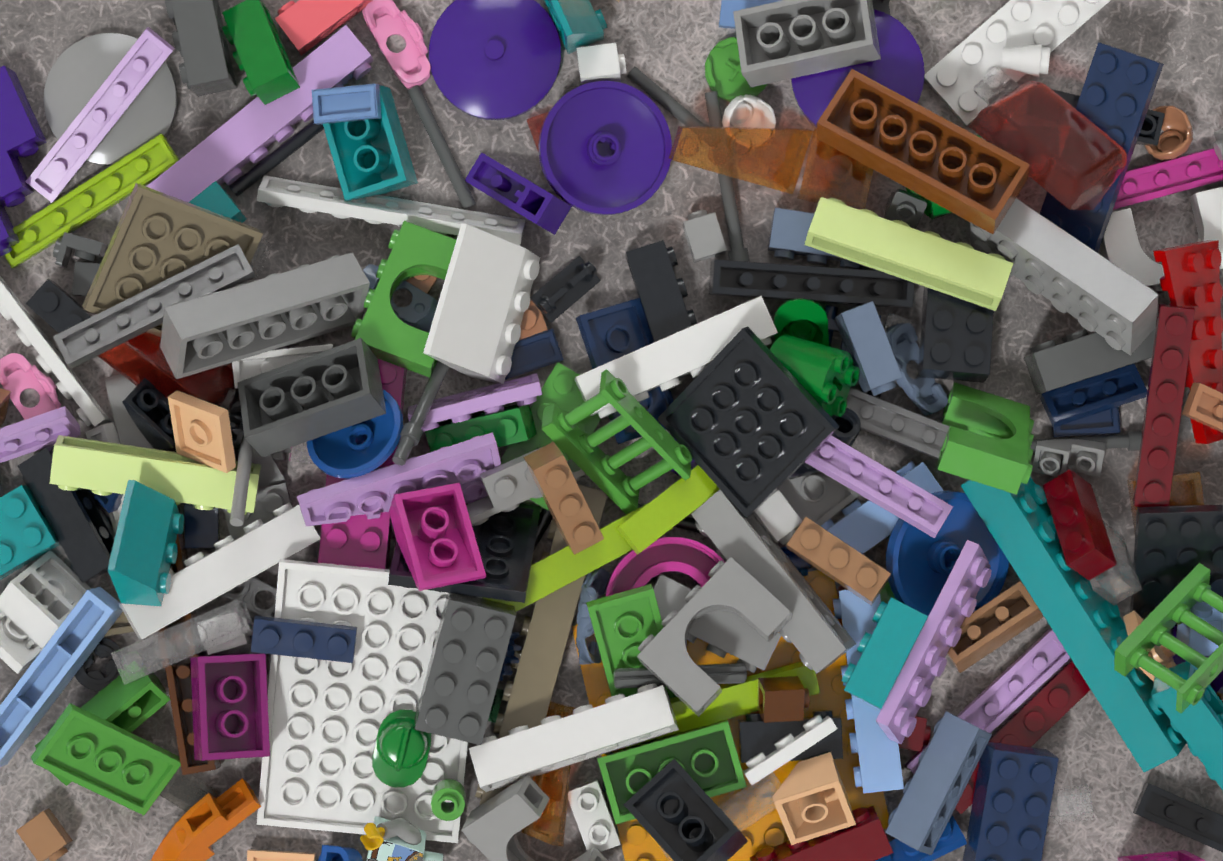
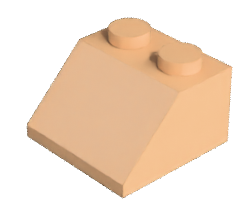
[772,752,856,845]

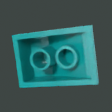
[544,0,608,54]

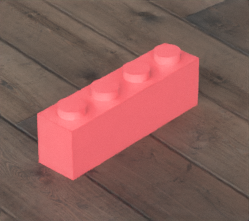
[275,0,373,56]

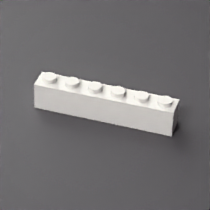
[575,296,778,419]
[119,502,321,640]
[469,683,679,792]

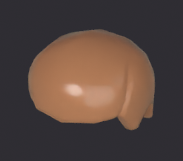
[1144,106,1193,160]

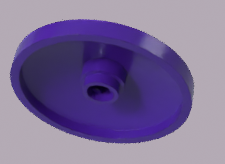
[429,0,561,120]
[791,9,925,128]
[538,81,672,215]

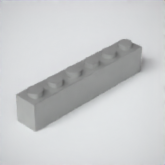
[691,489,856,674]

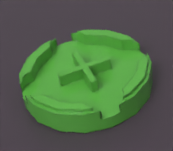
[705,37,767,102]

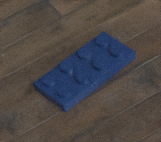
[576,298,674,444]

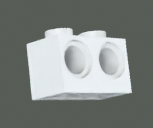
[566,778,621,852]

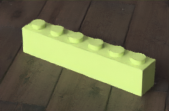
[804,197,1013,311]
[49,435,261,515]

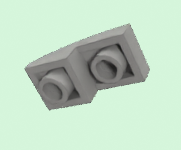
[1032,439,1107,477]

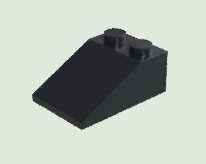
[623,759,748,861]

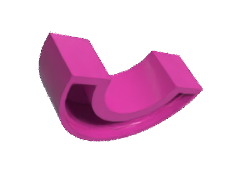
[605,537,726,597]

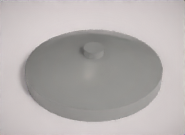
[44,33,178,166]

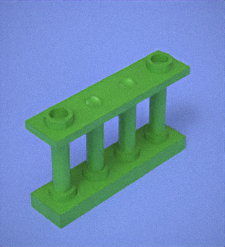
[541,369,692,514]
[1114,563,1223,714]

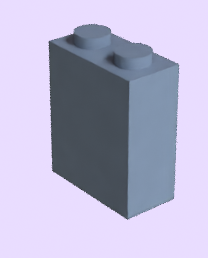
[834,301,902,396]

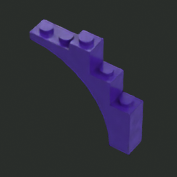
[0,65,47,256]

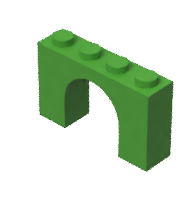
[351,221,456,378]
[937,382,1034,495]

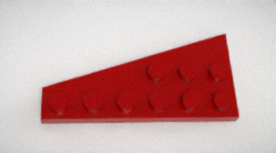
[1153,240,1223,444]

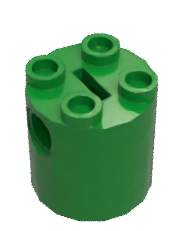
[770,334,860,417]

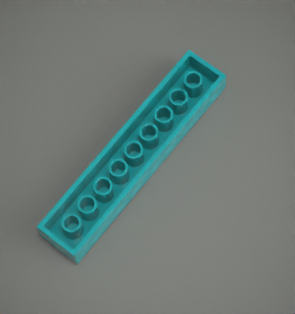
[961,476,1187,773]

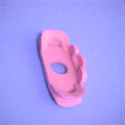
[362,0,431,89]
[0,353,62,420]

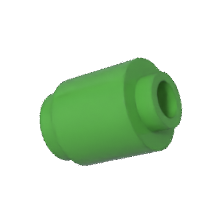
[431,779,466,821]

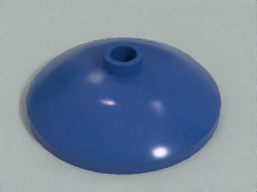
[306,390,403,478]

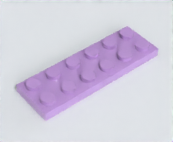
[876,540,992,744]

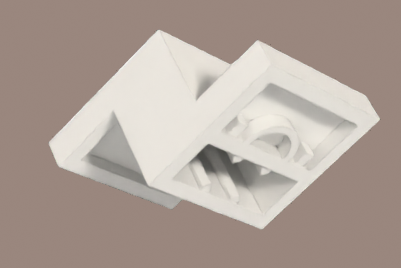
[0,550,91,674]

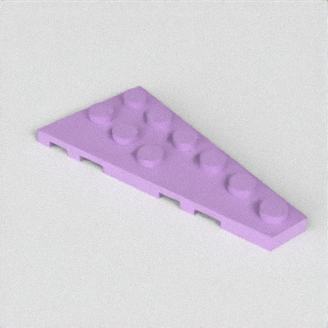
[297,432,501,526]

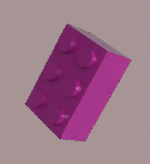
[190,653,270,761]

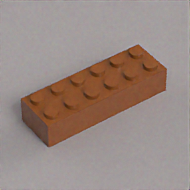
[817,69,1030,234]

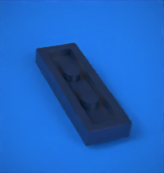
[1040,364,1147,428]
[251,616,357,663]

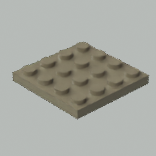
[82,183,263,337]

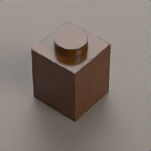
[757,676,810,723]

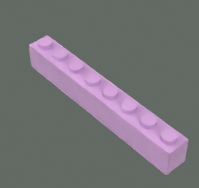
[147,25,374,202]

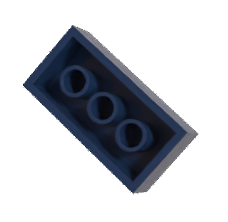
[963,742,1059,861]

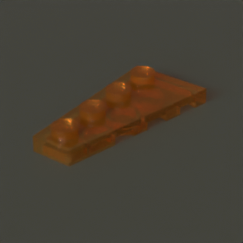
[669,126,813,194]
[522,701,576,847]

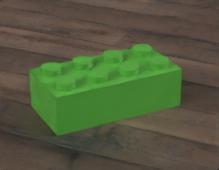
[597,720,747,824]

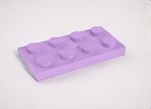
[408,373,542,431]

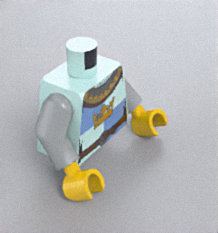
[360,816,443,861]

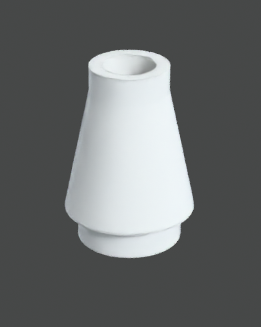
[1001,44,1051,77]

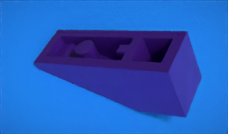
[465,152,572,235]

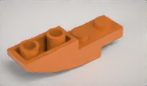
[151,778,261,861]

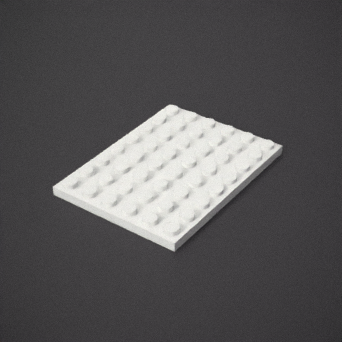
[257,559,482,843]

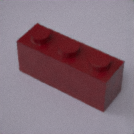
[1042,469,1117,580]

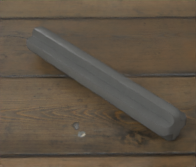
[613,663,747,689]

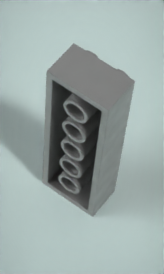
[970,198,1159,355]
[160,252,370,379]

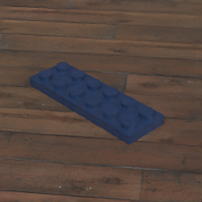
[1040,42,1164,253]

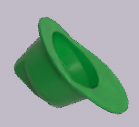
[774,298,829,346]
[372,709,432,788]

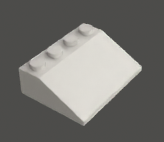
[423,223,540,384]

